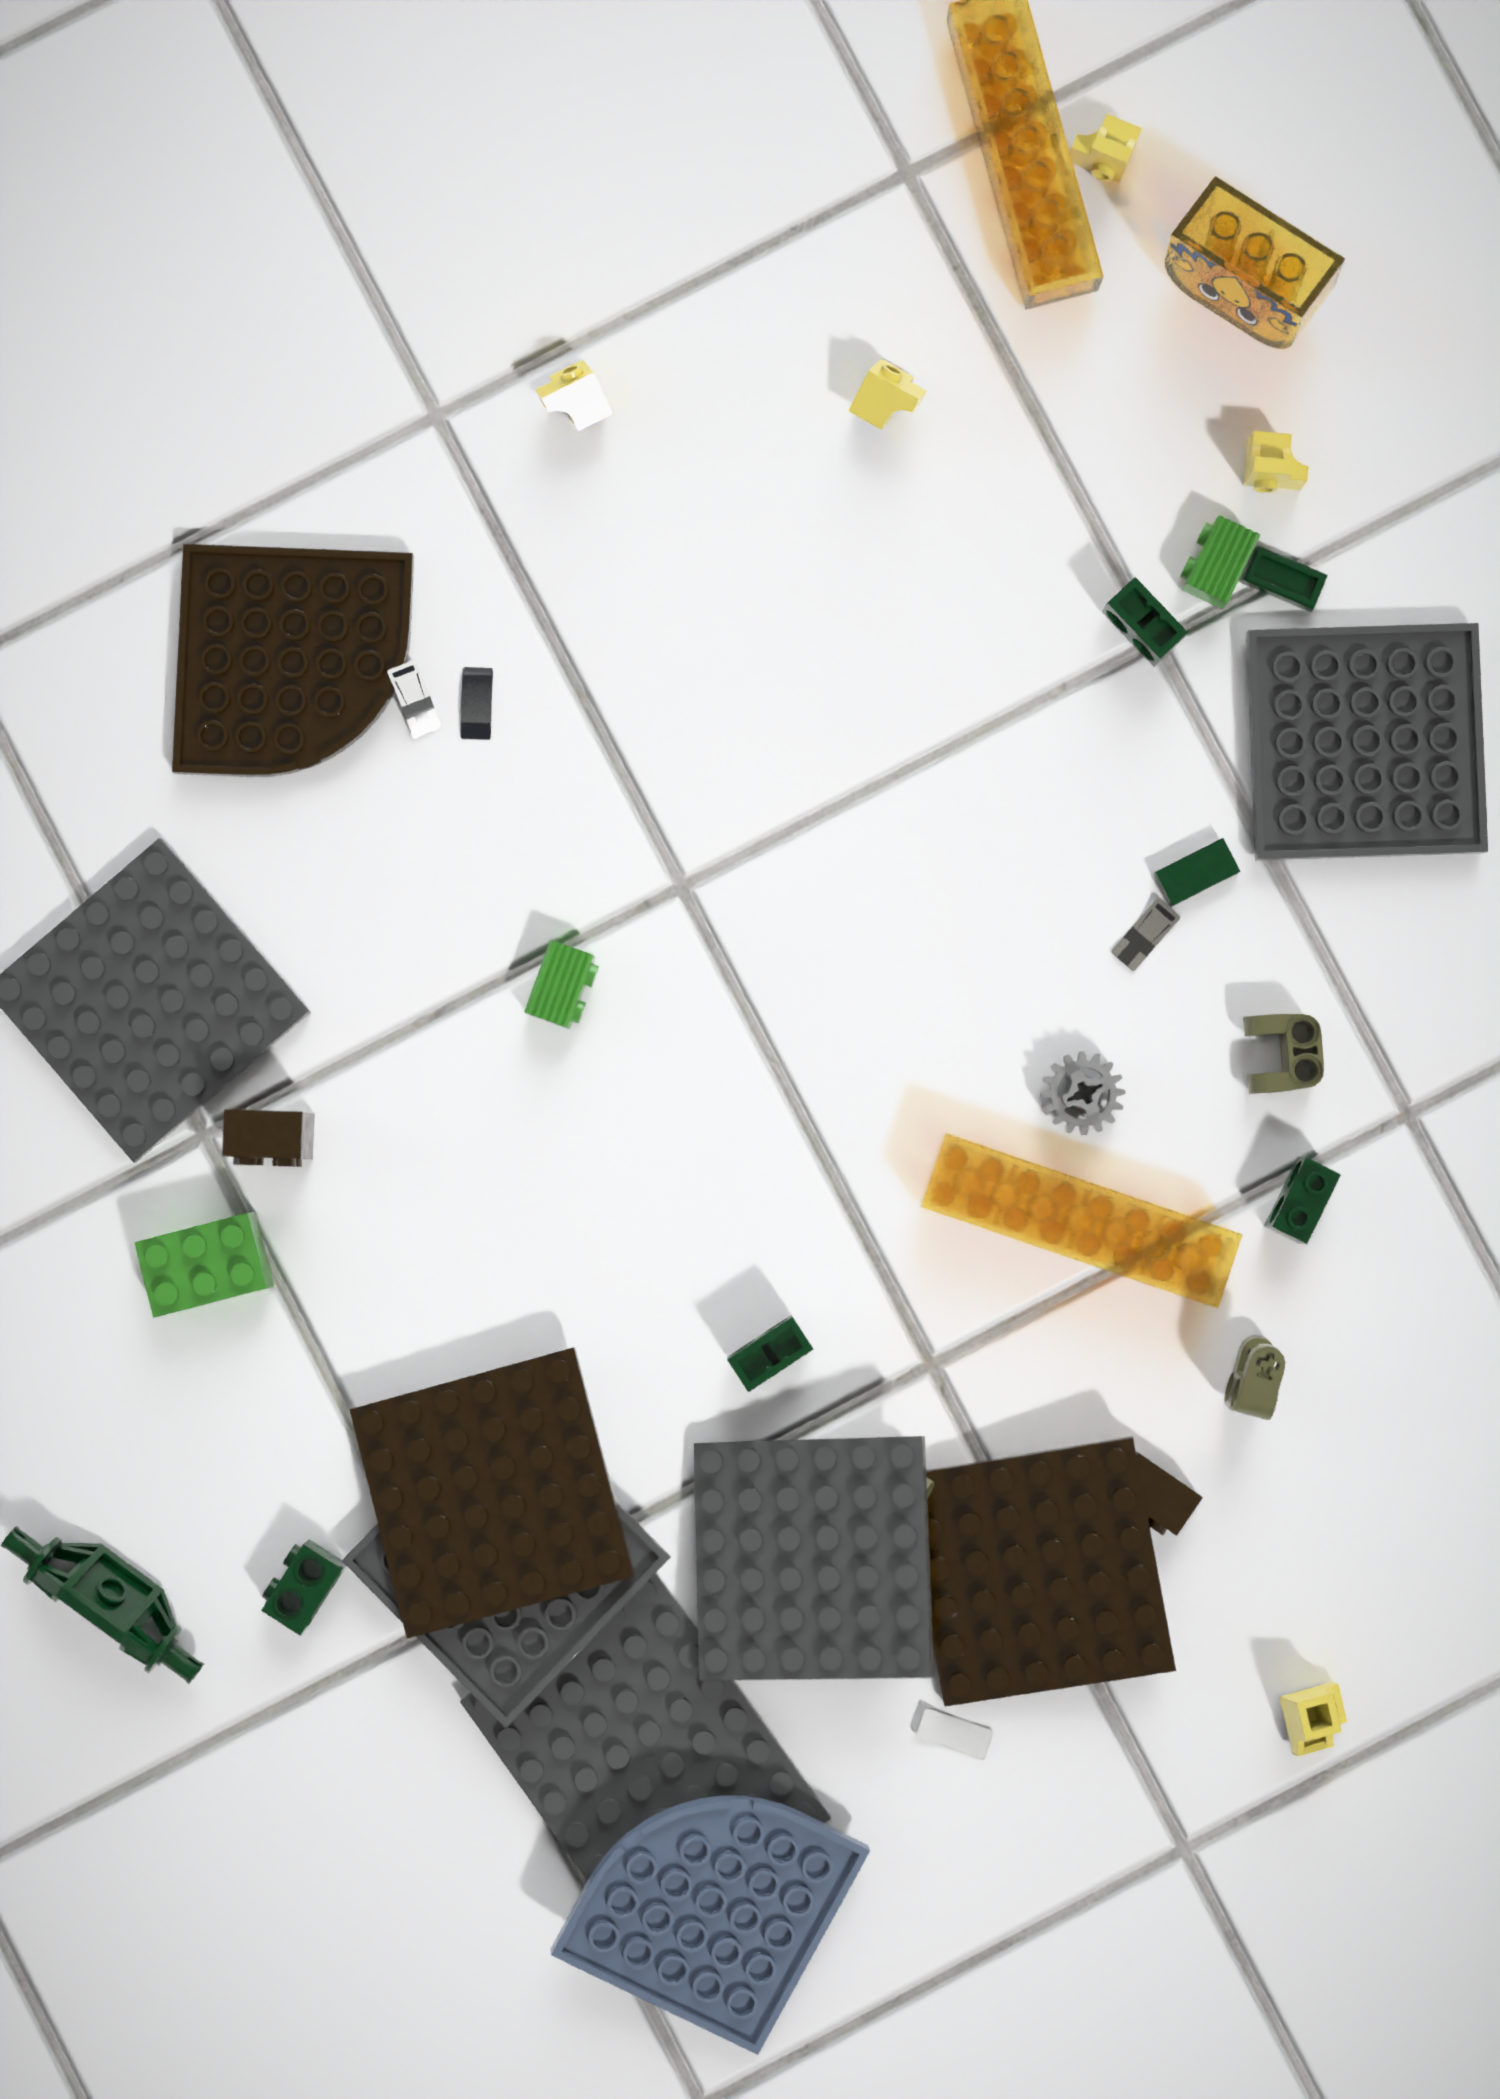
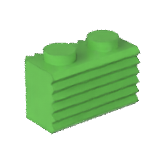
[1180,515,1260,610]
[524,940,599,1029]

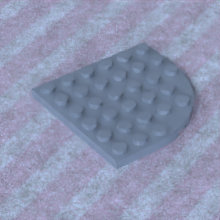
[550,1796,870,2055]

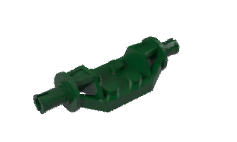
[1,1526,205,1684]

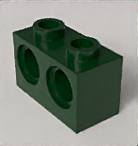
[1102,577,1188,667]
[1264,1157,1341,1244]
[727,1314,814,1392]
[261,1539,346,1636]

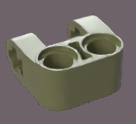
[1243,1014,1324,1094]
[1224,1335,1286,1421]

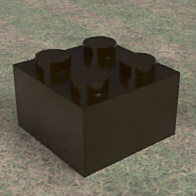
[222,1109,315,1167]

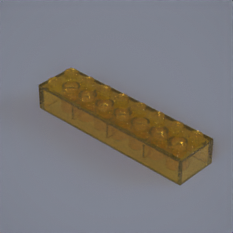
[946,0,1104,310]
[918,1133,1243,1308]

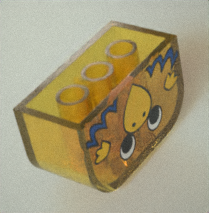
[1164,176,1346,349]

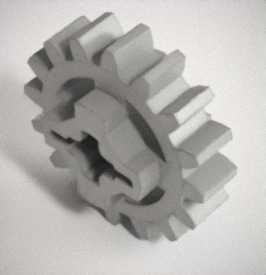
[1040,1051,1126,1135]

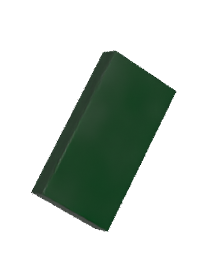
[1241,545,1328,612]
[1153,838,1241,907]

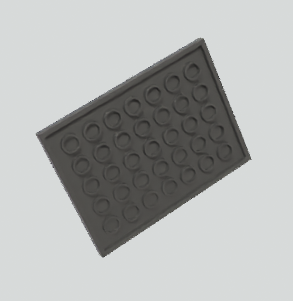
[460,1573,831,1880]

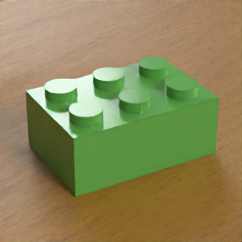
[134,1212,275,1318]

